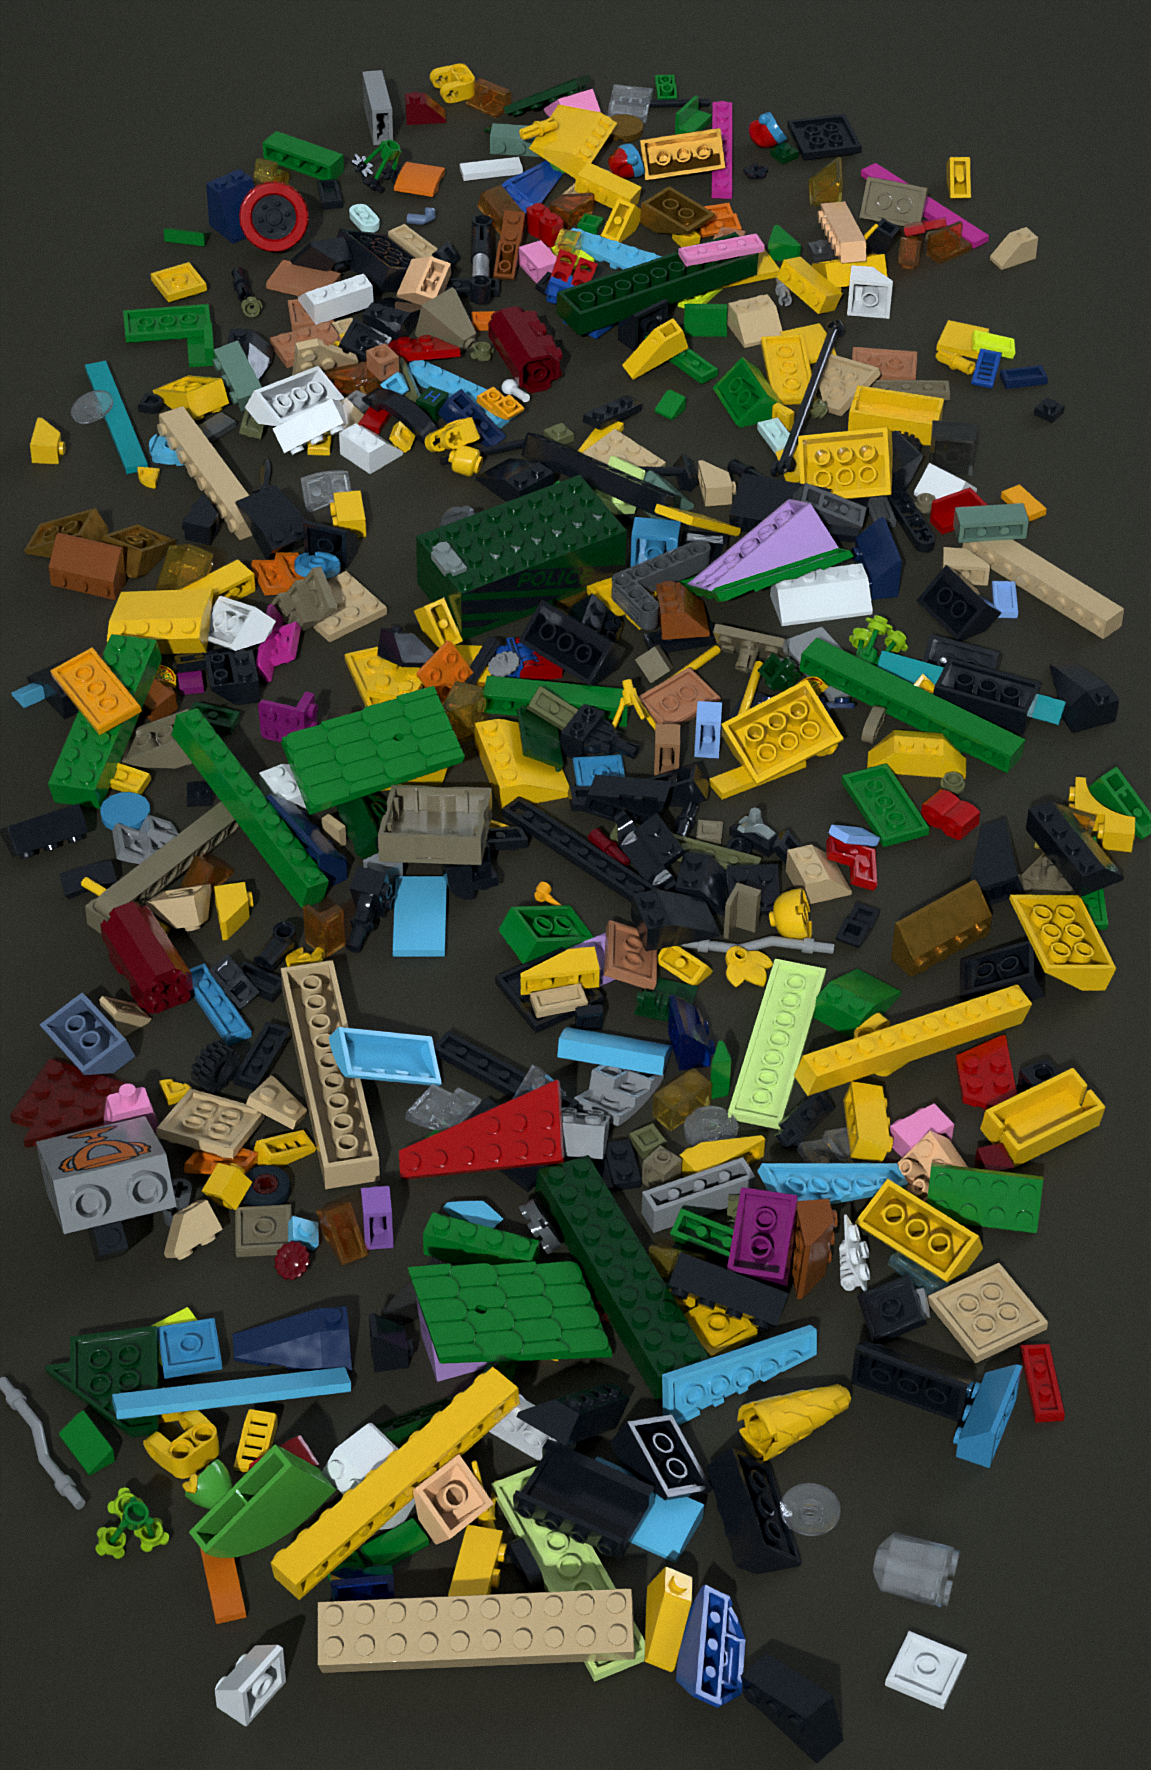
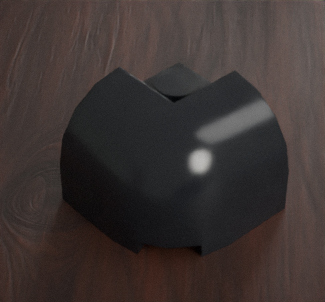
[441,842,499,900]

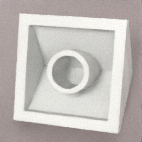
[914,463,977,500]

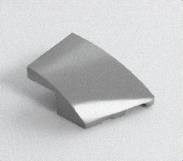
[112,814,179,864]
[574,1065,665,1126]

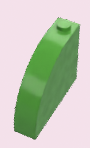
[189,1444,337,1558]

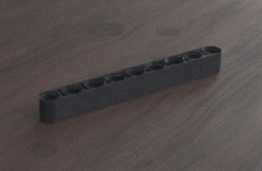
[521,432,676,519]

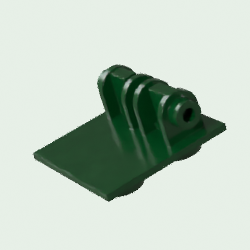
[634,978,698,1026]

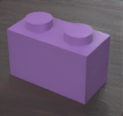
[361,1186,393,1250]

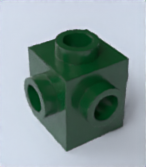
[757,653,801,692]

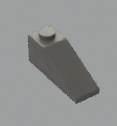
[792,483,866,529]

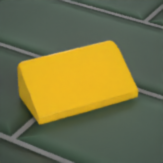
[657,946,713,986]

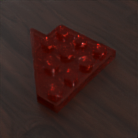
[10,1058,139,1148]

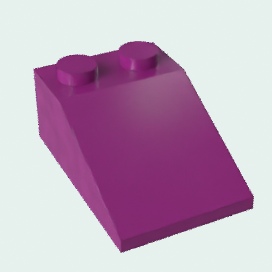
[727,1187,798,1286]

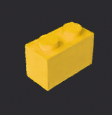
[330,490,366,538]

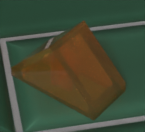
[180,855,233,892]

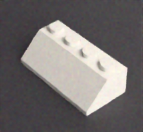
[245,366,344,426]
[770,563,873,626]

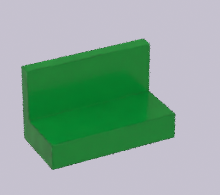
[675,95,712,135]
[684,304,727,337]
[187,322,214,367]

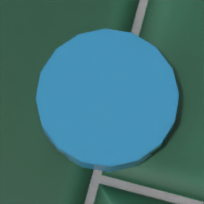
[294,552,340,579]
[100,792,150,830]

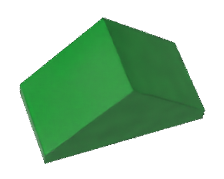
[768,224,801,262]

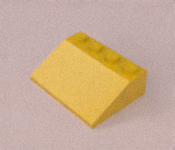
[529,104,617,179]
[798,427,893,499]
[107,589,214,654]
[721,680,844,785]
[475,719,570,810]
[1009,895,1116,991]

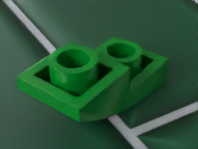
[655,75,677,99]

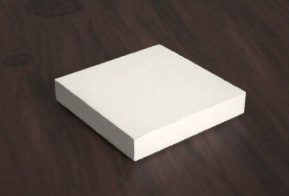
[885,1631,967,1710]

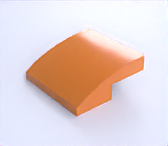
[394,162,445,197]
[696,203,742,238]
[251,552,305,596]

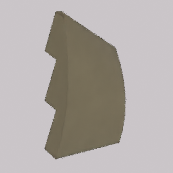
[271,567,338,633]

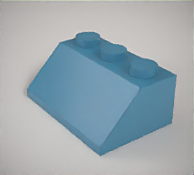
[953,1364,1022,1468]

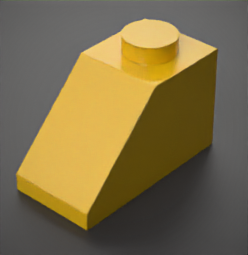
[946,157,971,199]
[601,198,641,243]
[30,418,65,464]
[414,598,463,648]
[214,882,253,941]

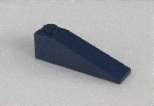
[232,1306,352,1374]

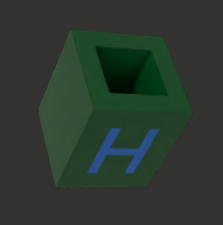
[416,386,449,424]

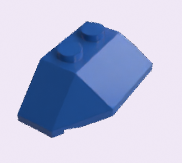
[676,1585,746,1708]

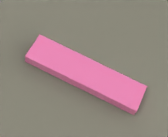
[678,234,765,266]

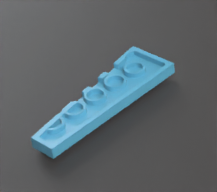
[563,228,662,270]
[408,360,518,429]
[758,1163,908,1204]
[662,1325,817,1426]

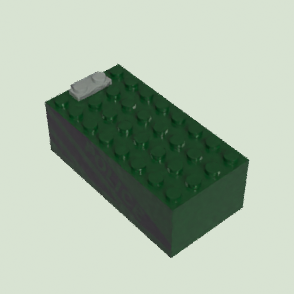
[416,475,627,641]

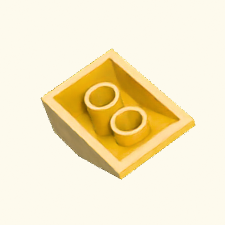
[152,375,229,421]

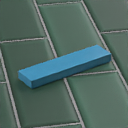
[189,963,252,1046]

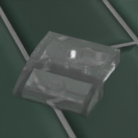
[607,84,653,123]
[300,470,352,513]
[405,1084,481,1131]
[796,1127,874,1163]

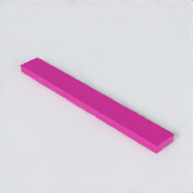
[861,163,989,249]

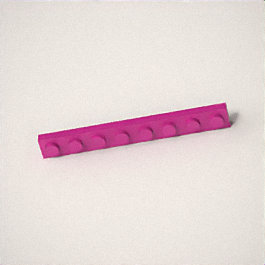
[711,101,732,199]

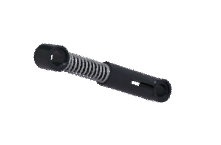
[470,214,493,304]

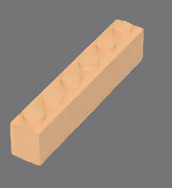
[817,201,866,263]

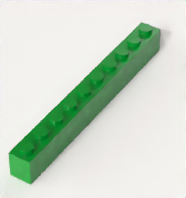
[799,637,1025,773]
[171,708,329,908]

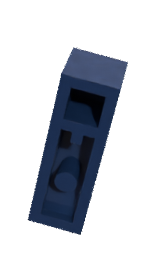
[438,389,507,447]

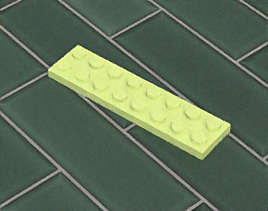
[728,959,826,1130]
[491,1466,645,1682]

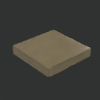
[235,1204,292,1257]

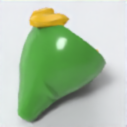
[182,1459,233,1510]

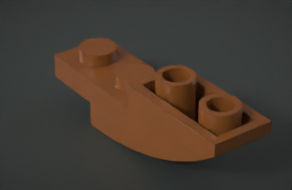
[493,210,525,280]

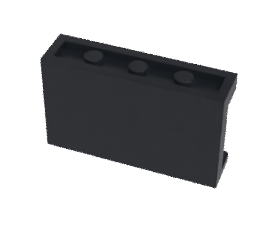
[729,473,831,532]
[513,1439,655,1559]

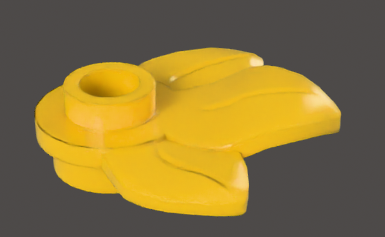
[725,946,773,987]

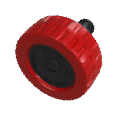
[239,181,309,252]

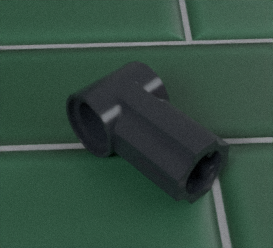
[254,921,298,972]

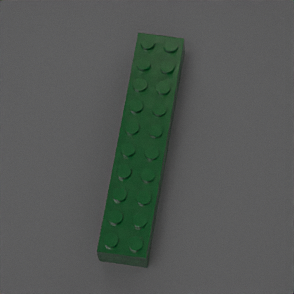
[556,232,759,335]
[535,1156,710,1399]

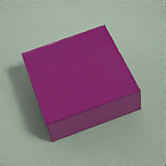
[177,670,204,695]

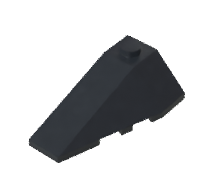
[225,328,274,403]
[1050,658,1119,733]

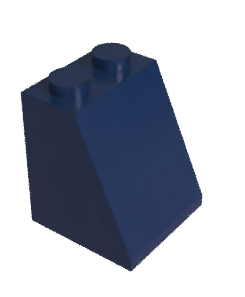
[206,169,255,244]

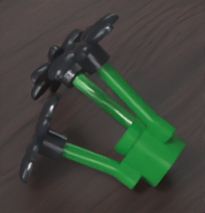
[351,140,402,193]

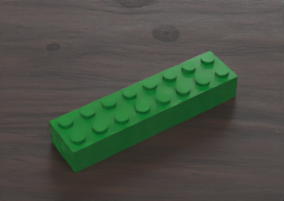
[48,634,162,809]

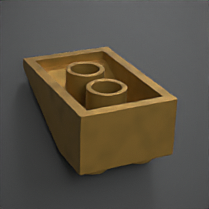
[640,186,715,235]
[24,508,109,558]
[101,524,177,578]

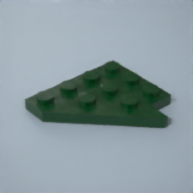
[503,74,591,116]
[45,1326,160,1438]

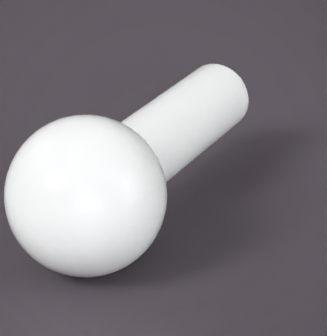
[501,379,530,402]

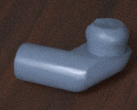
[407,207,436,225]

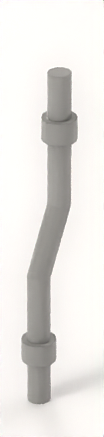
[678,936,834,954]
[0,1377,86,1510]

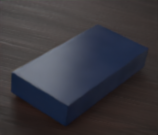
[999,365,1048,389]

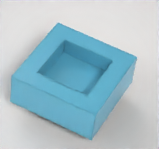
[288,1216,319,1251]

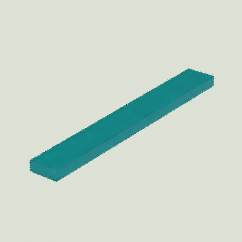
[85,361,148,474]
[877,650,1066,725]

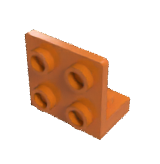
[416,640,473,705]

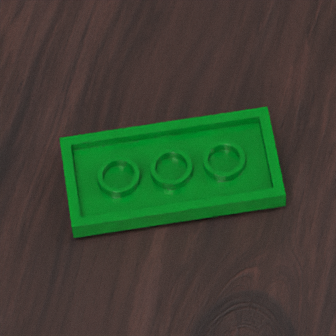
[123,304,211,343]
[841,763,929,847]
[927,1163,1044,1233]

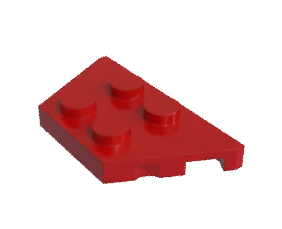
[387,335,460,361]
[955,1035,1017,1110]

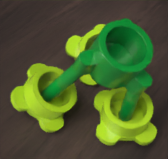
[849,615,908,667]
[95,1487,169,1559]

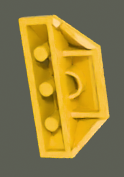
[867,730,966,779]

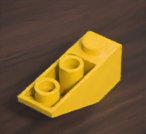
[622,318,688,380]

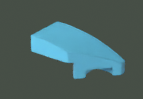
[443,1201,503,1229]

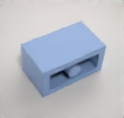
[694,701,722,758]

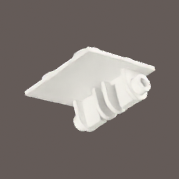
[839,1214,870,1292]

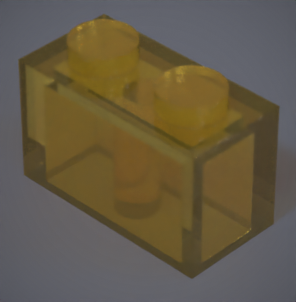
[652,1068,712,1131]

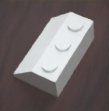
[298,274,374,325]
[273,399,347,455]
[208,596,276,651]
[489,1394,576,1461]
[322,1423,415,1530]

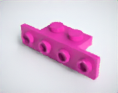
[255,604,301,683]

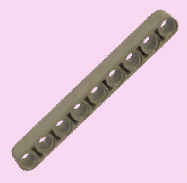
[94,802,240,920]

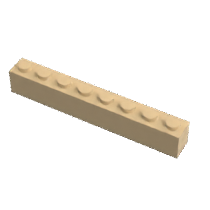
[157,406,253,540]
[963,539,1124,639]

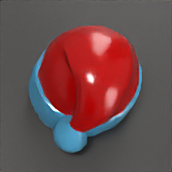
[748,112,787,148]
[608,143,645,178]

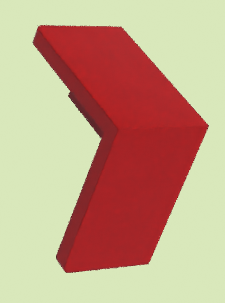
[930,487,987,535]

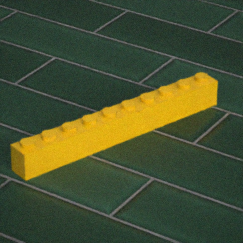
[794,984,1032,1096]
[271,1367,520,1600]

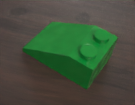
[499,905,594,964]
[814,968,902,1039]

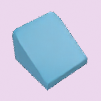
[380,372,409,395]
[11,683,45,708]

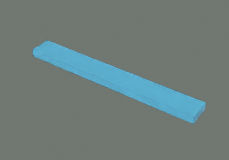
[112,1367,351,1419]

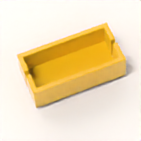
[848,385,944,446]
[980,1068,1105,1168]

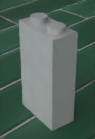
[362,70,393,145]

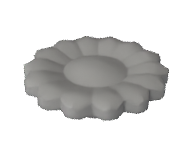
[488,651,520,677]

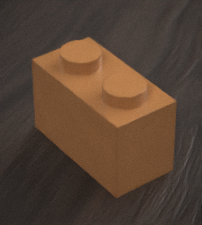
[654,724,680,776]

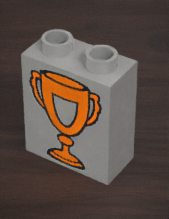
[36,1116,177,1234]

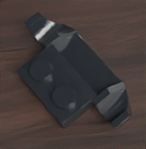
[614,810,686,892]

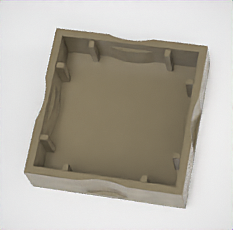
[378,785,493,865]

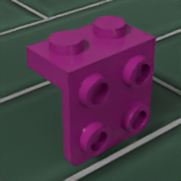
[258,691,319,742]

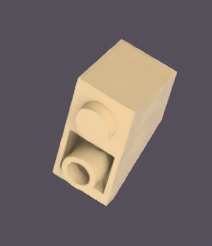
[164,1200,222,1260]

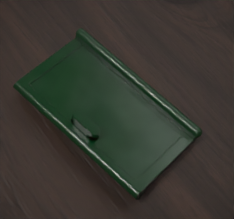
[517,705,563,772]

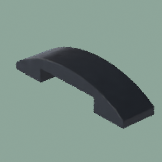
[362,388,438,445]

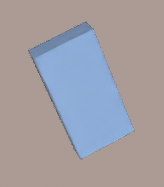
[991,581,1018,618]
[828,825,880,846]

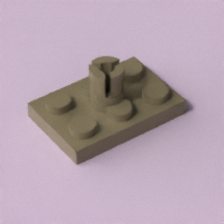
[859,176,928,226]
[713,624,789,673]
[1021,853,1075,895]

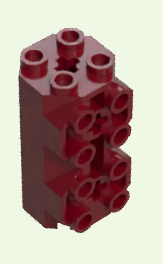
[488,306,562,394]
[100,901,193,1014]

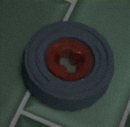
[243,1165,291,1206]

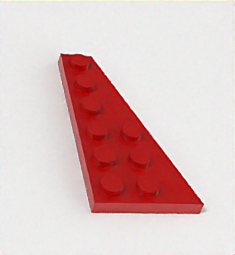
[399,1079,564,1180]

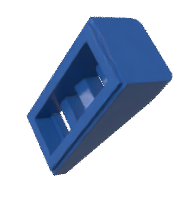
[971,349,1002,388]

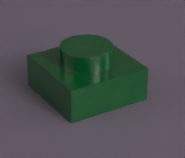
[770,142,799,165]

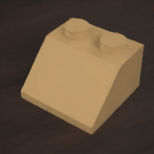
[727,294,782,348]
[786,844,852,905]

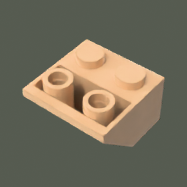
[396,256,451,305]
[897,1131,968,1203]

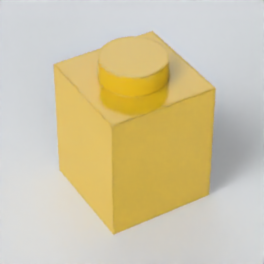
[202,1163,252,1210]

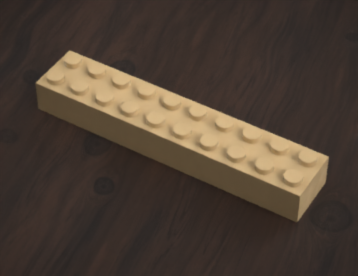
[281,960,380,1189]
[318,1589,635,1673]

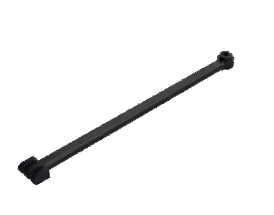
[770,319,844,477]

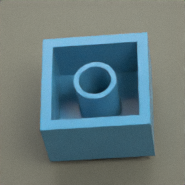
[631,517,681,567]

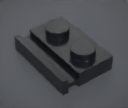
[593,1139,641,1191]

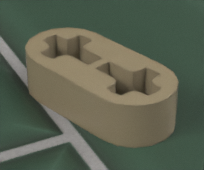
[861,705,886,744]

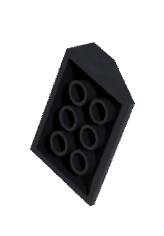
[336,228,415,293]

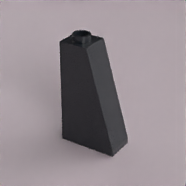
[970,819,1025,906]

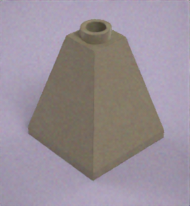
[415,287,476,352]

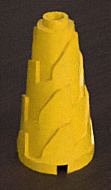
[738,1384,851,1461]

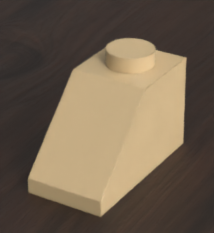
[990,227,1038,270]
[697,460,736,506]
[941,547,990,586]

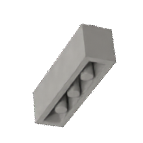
[641,1157,756,1233]

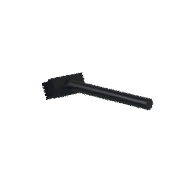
[637,454,698,492]

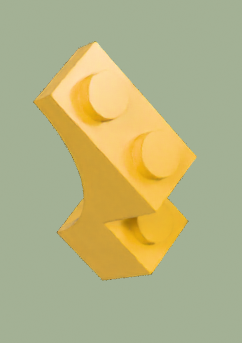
[1068,777,1135,852]

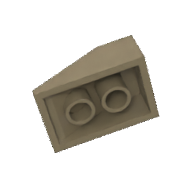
[120,709,192,769]

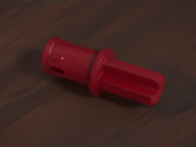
[588,828,630,868]

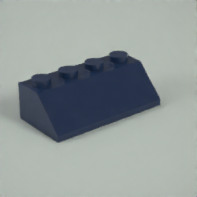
[266,794,349,889]

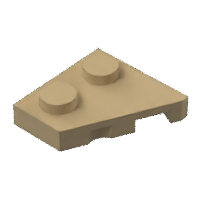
[246,1076,307,1130]

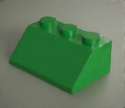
[713,357,783,428]

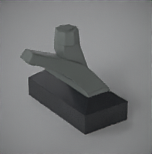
[729,807,779,857]

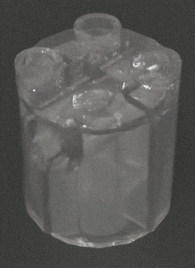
[873,1532,960,1608]

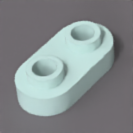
[349,204,380,233]

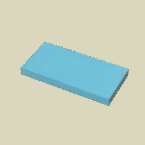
[393,876,447,957]

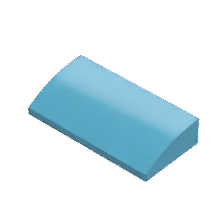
[328,1027,442,1086]
[557,1027,673,1076]
[595,1456,704,1563]

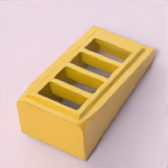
[253,1130,316,1168]
[234,1409,278,1472]

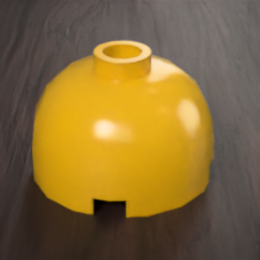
[769,888,812,940]

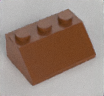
[49,532,126,600]
[656,581,710,640]
[790,1199,838,1300]

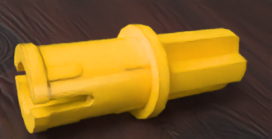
[519,117,558,140]
[935,349,976,375]

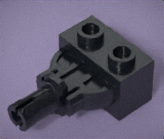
[560,704,641,759]
[345,866,396,953]

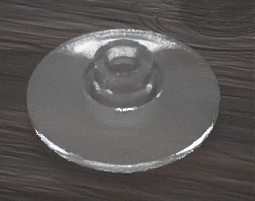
[71,390,113,424]
[780,1483,841,1536]

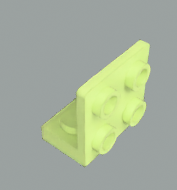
[593,456,645,515]

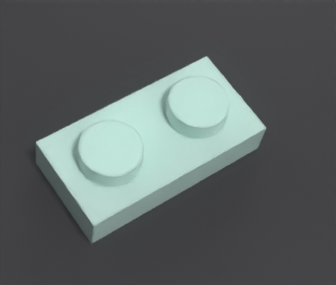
[757,417,790,454]

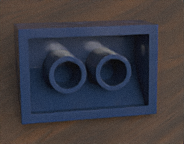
[852,517,902,600]

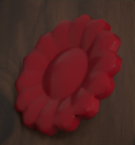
[274,1241,310,1280]

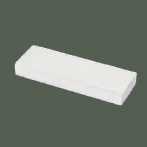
[460,157,523,181]

